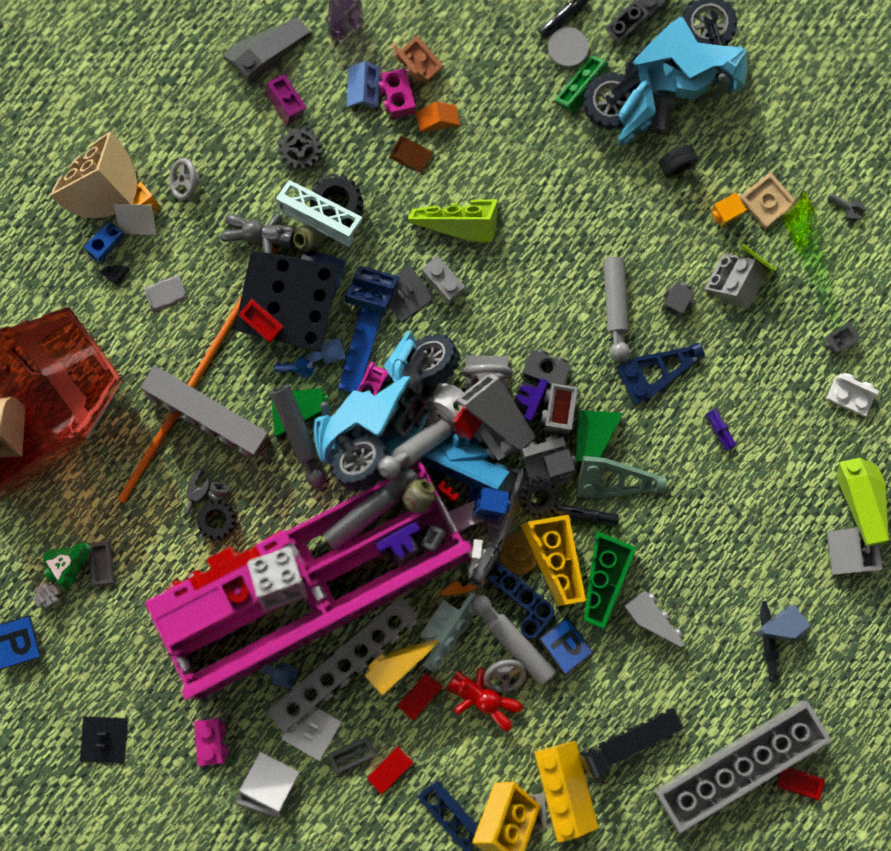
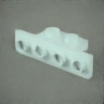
[420,592,477,673]

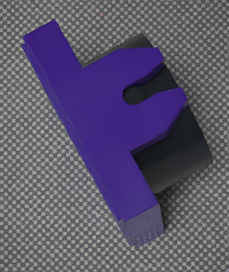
[514,378,549,426]
[376,522,423,565]

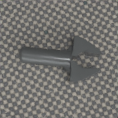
[827,193,866,220]

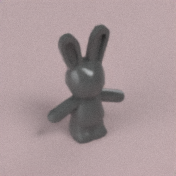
[220,213,296,254]

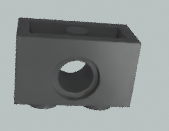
[521,348,571,387]

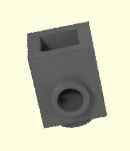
[661,282,695,318]
[542,447,577,480]

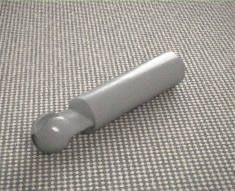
[603,257,630,362]
[378,419,452,479]
[470,595,555,685]

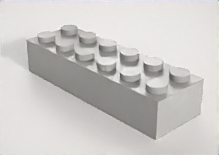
[140,365,269,459]

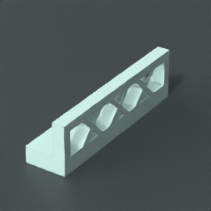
[276,180,362,247]

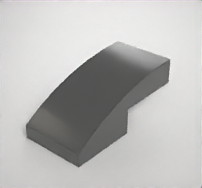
[418,525,446,552]

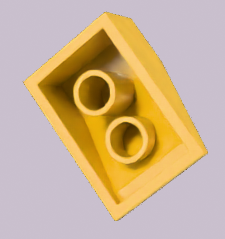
[364,639,439,696]

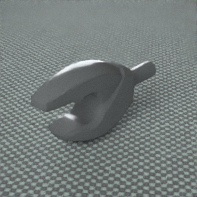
[184,468,211,515]

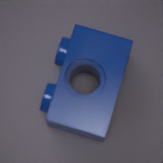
[472,487,511,522]

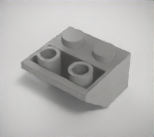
[704,253,768,308]
[826,528,882,575]

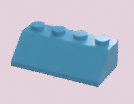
[420,445,510,491]

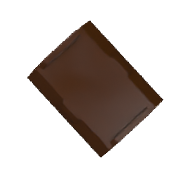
[389,135,434,175]

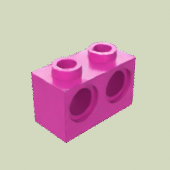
[379,68,416,119]

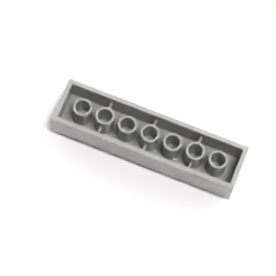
[653,700,832,833]

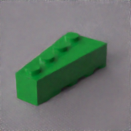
[584,531,637,630]

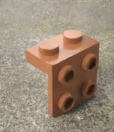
[391,35,444,84]

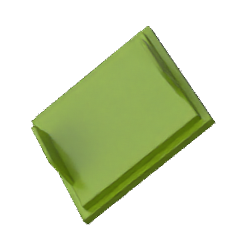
[737,244,777,278]

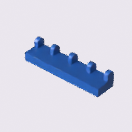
[338,307,382,393]

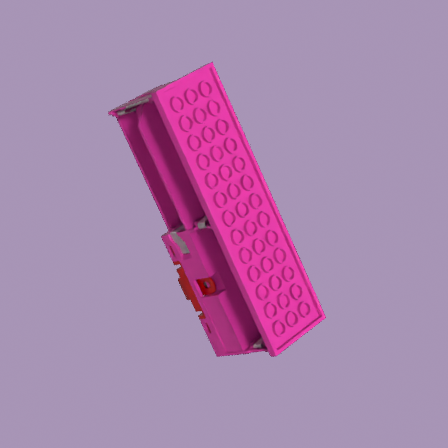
[145,462,472,700]

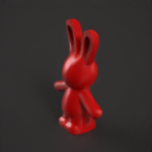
[445,668,523,732]

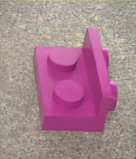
[194,718,229,766]

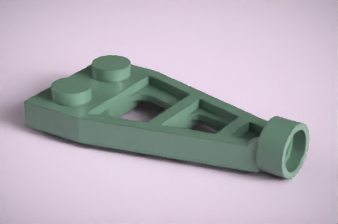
[576,456,667,498]

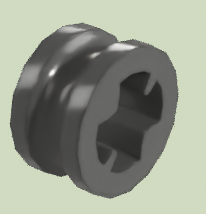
[208,482,229,501]

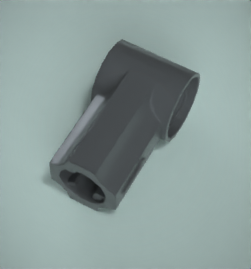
[649,91,675,134]

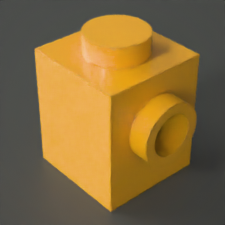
[711,193,747,228]

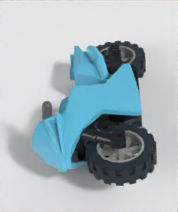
[584,0,747,147]
[313,331,461,492]

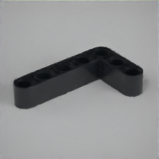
[578,707,684,779]

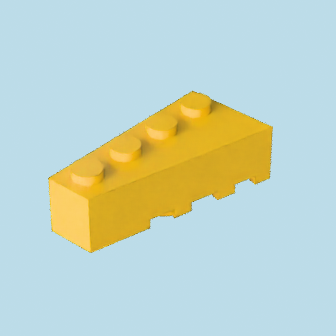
[521,515,586,606]

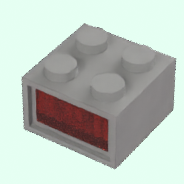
[540,383,578,436]

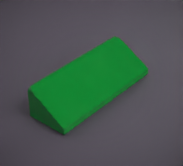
[554,55,611,115]

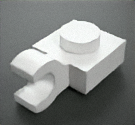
[468,539,486,578]

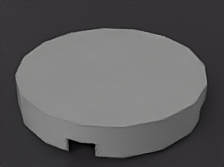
[547,27,589,69]

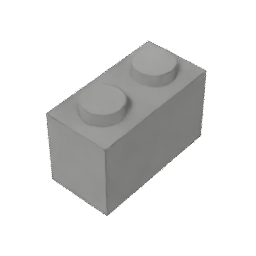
[421,255,465,305]

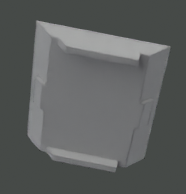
[144,274,189,312]

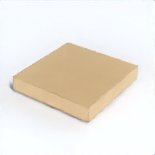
[739,172,797,230]

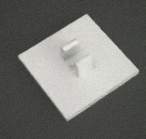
[282,707,341,761]

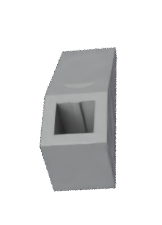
[622,591,685,647]

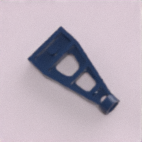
[616,342,705,405]

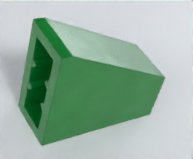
[271,388,329,438]
[574,410,622,467]

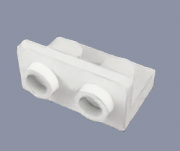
[826,373,880,417]

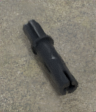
[538,0,590,40]
[554,504,619,527]

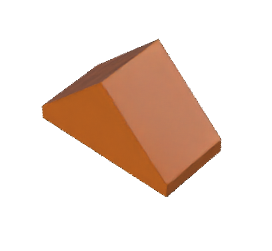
[416,101,460,133]

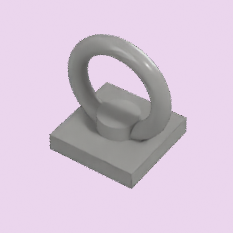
[462,355,513,392]

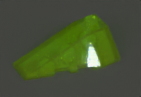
[781,191,817,254]

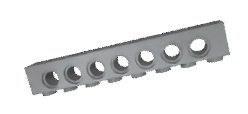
[267,596,418,733]

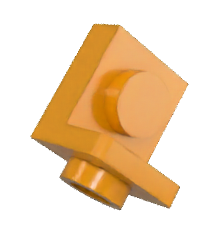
[133,182,161,214]

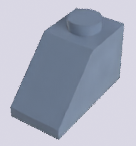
[755,604,811,641]

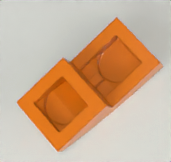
[440,580,486,596]

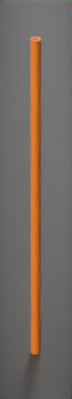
[118,246,279,503]

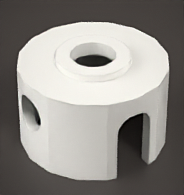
[427,383,464,432]

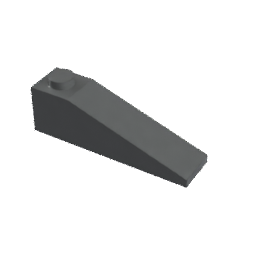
[223,17,311,85]

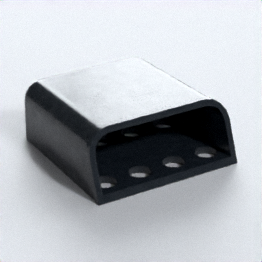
[235,251,340,352]

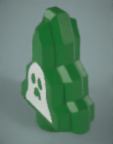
[43,542,93,590]

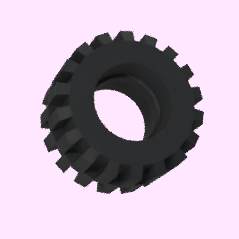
[310,174,363,228]

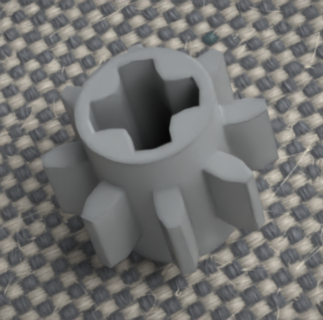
[32,582,61,609]

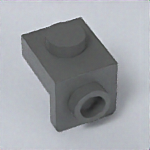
[825,321,862,354]

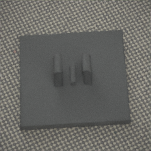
[389,265,435,322]

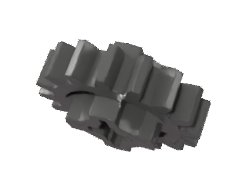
[277,126,323,172]

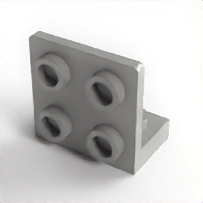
[248,547,307,612]

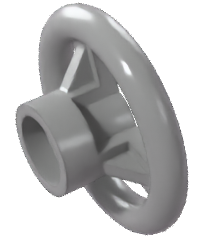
[169,158,199,200]
[484,659,527,693]

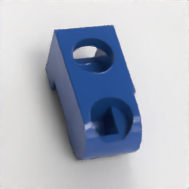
[84,222,125,265]

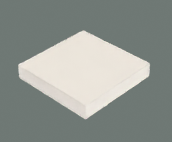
[239,752,299,813]

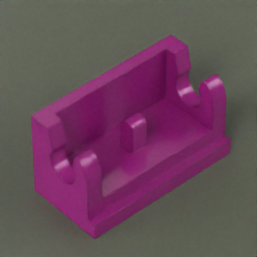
[265,74,307,126]

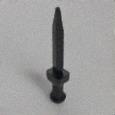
[760,601,780,683]

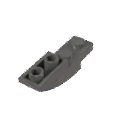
[605,0,669,44]

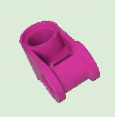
[358,361,389,396]

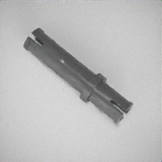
[469,528,509,587]

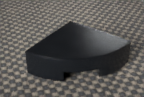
[100,265,130,286]

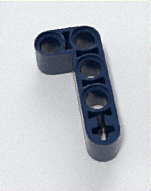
[486,560,554,639]

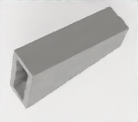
[456,373,536,450]

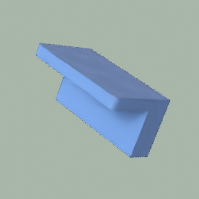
[347,61,380,108]

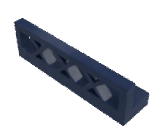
[417,779,478,851]

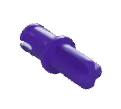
[705,408,736,451]

